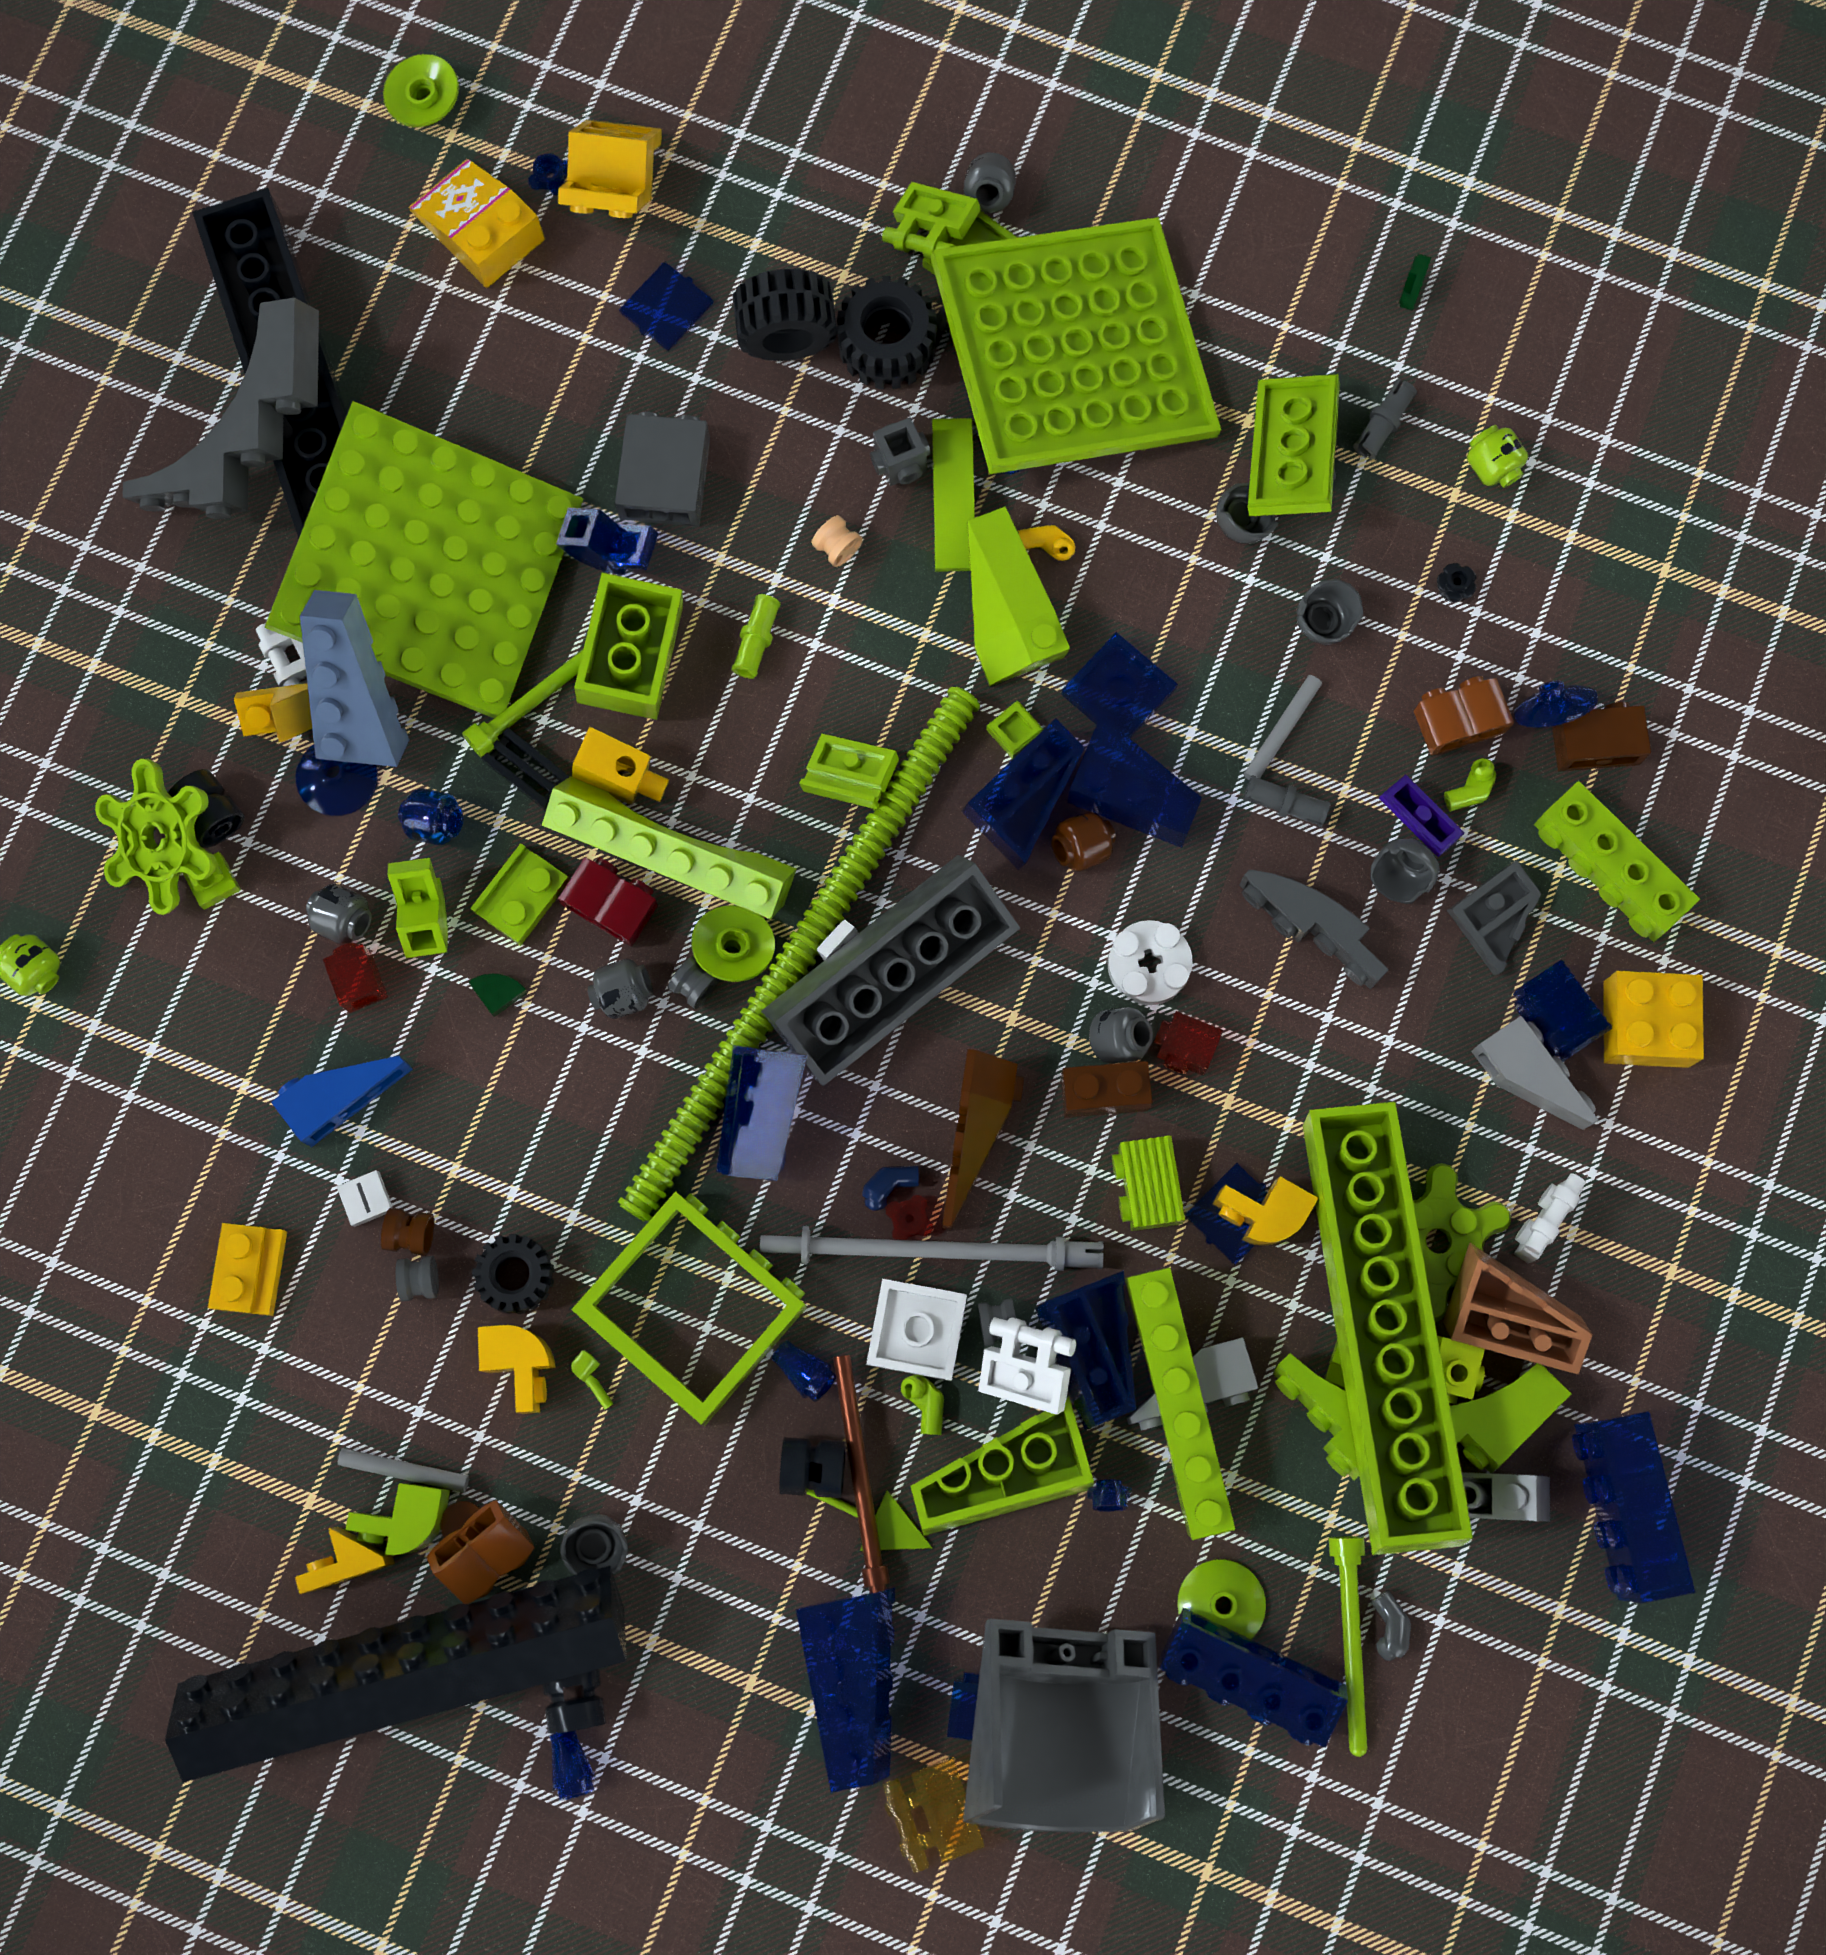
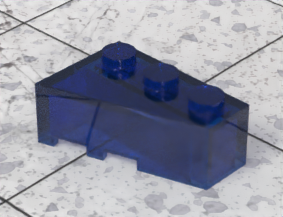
[716,1045,808,1181]
[1035,1271,1136,1430]

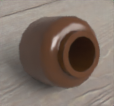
[1051,811,1116,872]

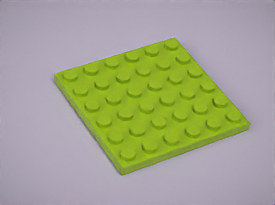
[931,217,1221,475]
[265,401,584,718]

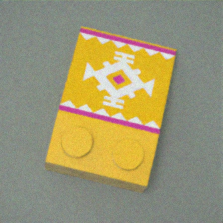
[409,159,545,289]

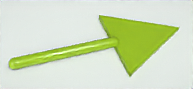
[806,1490,932,1551]

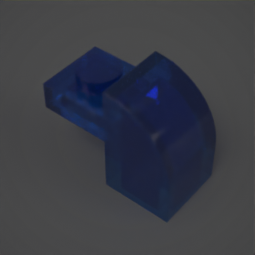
[556,508,659,575]

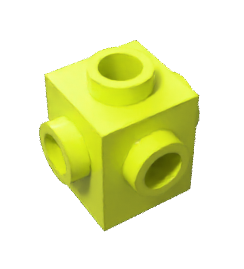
[1437,1336,1485,1404]

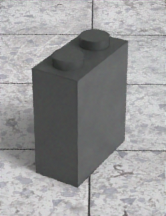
[615,412,710,527]

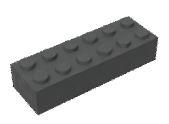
[761,855,1020,1086]

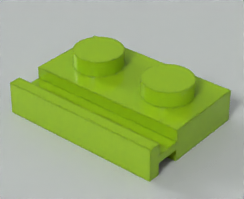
[799,734,899,810]
[470,843,570,946]

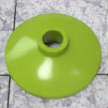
[383,54,459,127]
[691,905,775,982]
[1177,1559,1266,1650]

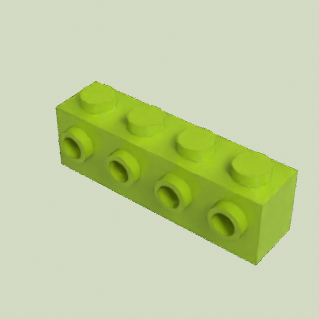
[1534,781,1700,942]

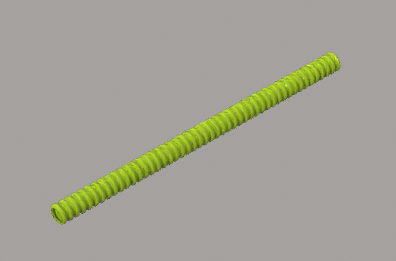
[617,687,980,1222]

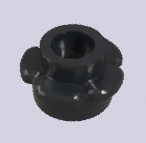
[1436,563,1477,602]

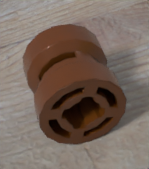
[381,1208,435,1256]

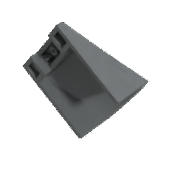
[963,1619,1165,1833]

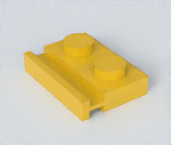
[208,1223,287,1316]

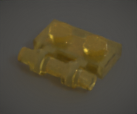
[882,1757,985,1873]

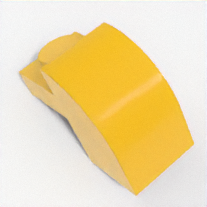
[1212,1176,1318,1246]
[478,1325,556,1414]

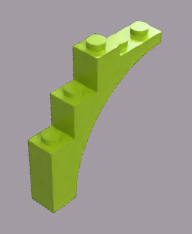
[1272,1353,1571,1481]

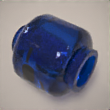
[398,788,464,846]

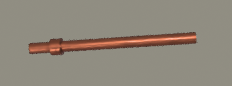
[833,1355,891,1622]

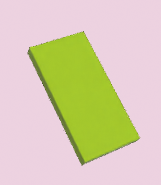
[1247,374,1340,516]

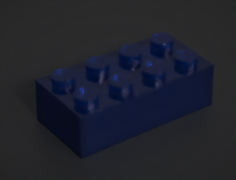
[1572,1411,1696,1604]

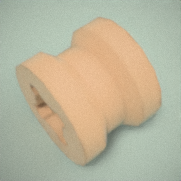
[812,515,863,567]

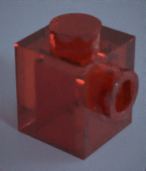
[1154,1011,1223,1076]

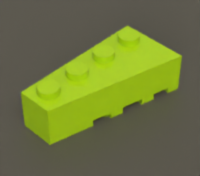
[910,1396,1094,1536]

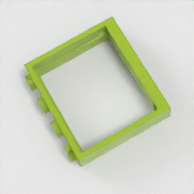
[571,1191,807,1426]

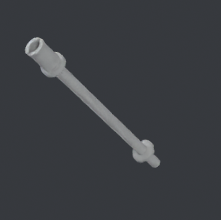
[760,1226,1104,1271]

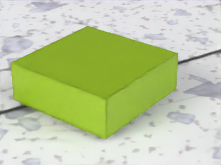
[986,700,1044,760]

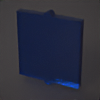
[619,261,713,351]
[1184,1163,1267,1266]

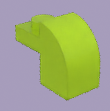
[387,858,448,958]
[345,1483,450,1555]

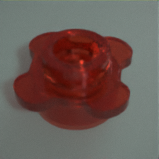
[886,1195,933,1240]

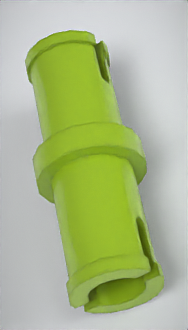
[731,594,781,679]

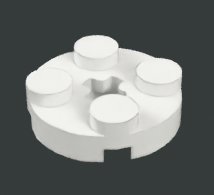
[1108,920,1193,1005]

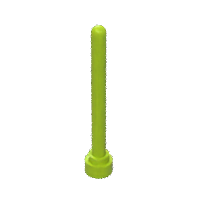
[462,650,583,758]
[1329,1536,1367,1757]

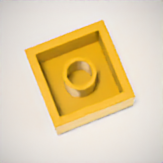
[1603,971,1704,1068]

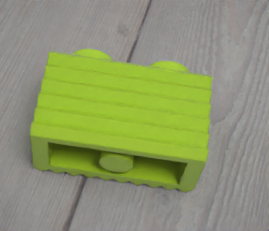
[1112,1136,1185,1231]

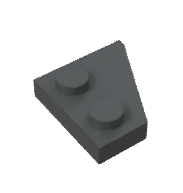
[1447,860,1541,975]

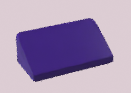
[1379,774,1465,857]

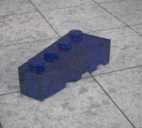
[796,1587,895,1792]

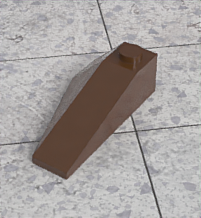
[942,1049,1024,1231]

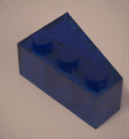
[1067,715,1202,848]
[961,718,1085,870]

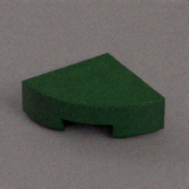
[1399,253,1432,311]
[468,973,528,1017]

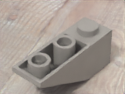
[1471,1016,1599,1130]
[1127,1337,1258,1431]
[1462,1473,1550,1522]

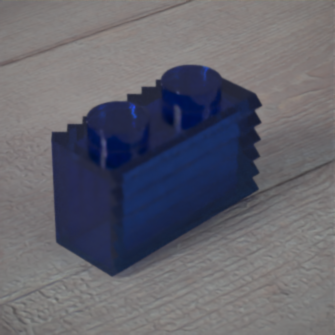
[1513,959,1612,1062]

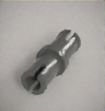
[1353,379,1417,460]
[1243,775,1331,827]

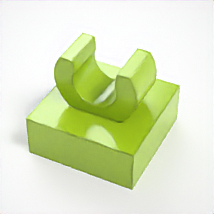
[182,851,241,910]

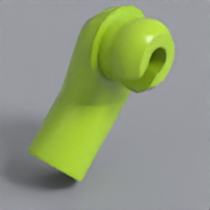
[1444,758,1496,812]
[901,1375,944,1435]

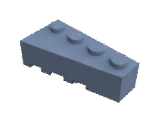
[300,590,409,767]

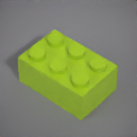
[574,573,683,720]

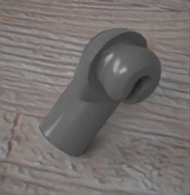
[1371,1590,1411,1661]

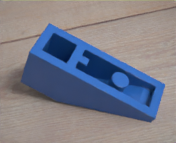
[271,1056,413,1148]

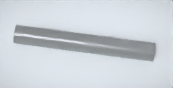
[1243,675,1322,780]
[337,1448,469,1493]

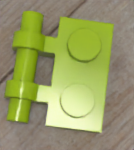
[882,182,981,259]

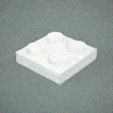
[866,1279,967,1381]

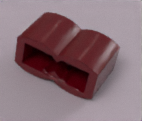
[558,857,658,947]

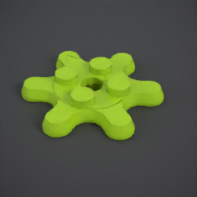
[95,759,217,915]
[1413,1163,1511,1322]

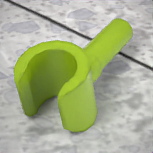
[571,1350,613,1410]

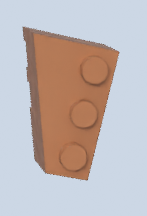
[1443,1243,1593,1375]

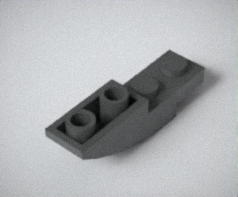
[1239,869,1389,990]

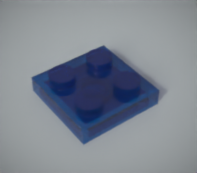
[1061,632,1178,747]

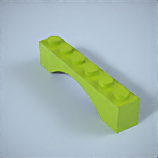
[542,777,797,919]
[1125,1268,1235,1540]

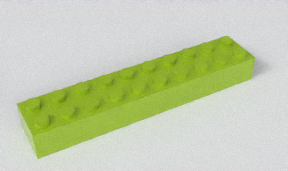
[1303,1102,1473,1555]

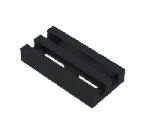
[481,728,570,811]

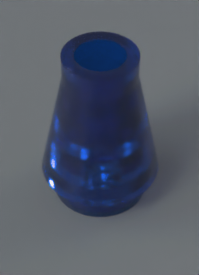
[771,1340,836,1402]
[549,1731,596,1801]

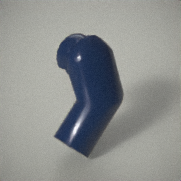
[862,1165,919,1211]

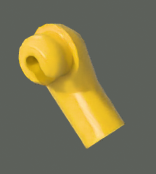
[1017,525,1075,561]

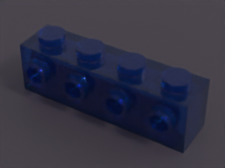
[1160,1607,1348,1748]

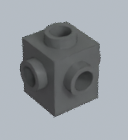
[870,417,931,486]

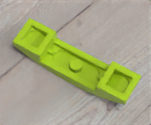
[932,418,975,572]

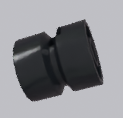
[168,769,245,848]
[779,1437,846,1498]
[542,1669,606,1734]

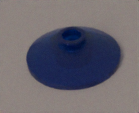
[1514,681,1598,728]
[295,745,378,816]

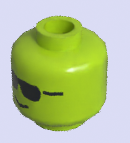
[1467,425,1529,488]
[0,934,60,996]

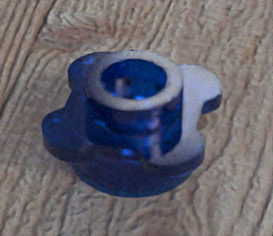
[528,153,568,196]
[1087,1479,1132,1512]

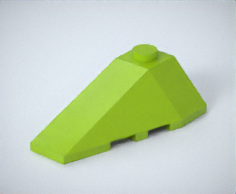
[967,507,1070,686]

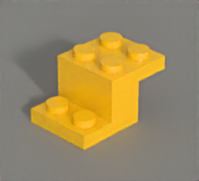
[558,120,662,218]

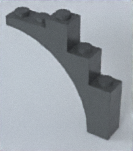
[123,298,319,519]

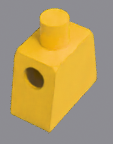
[572,727,670,805]

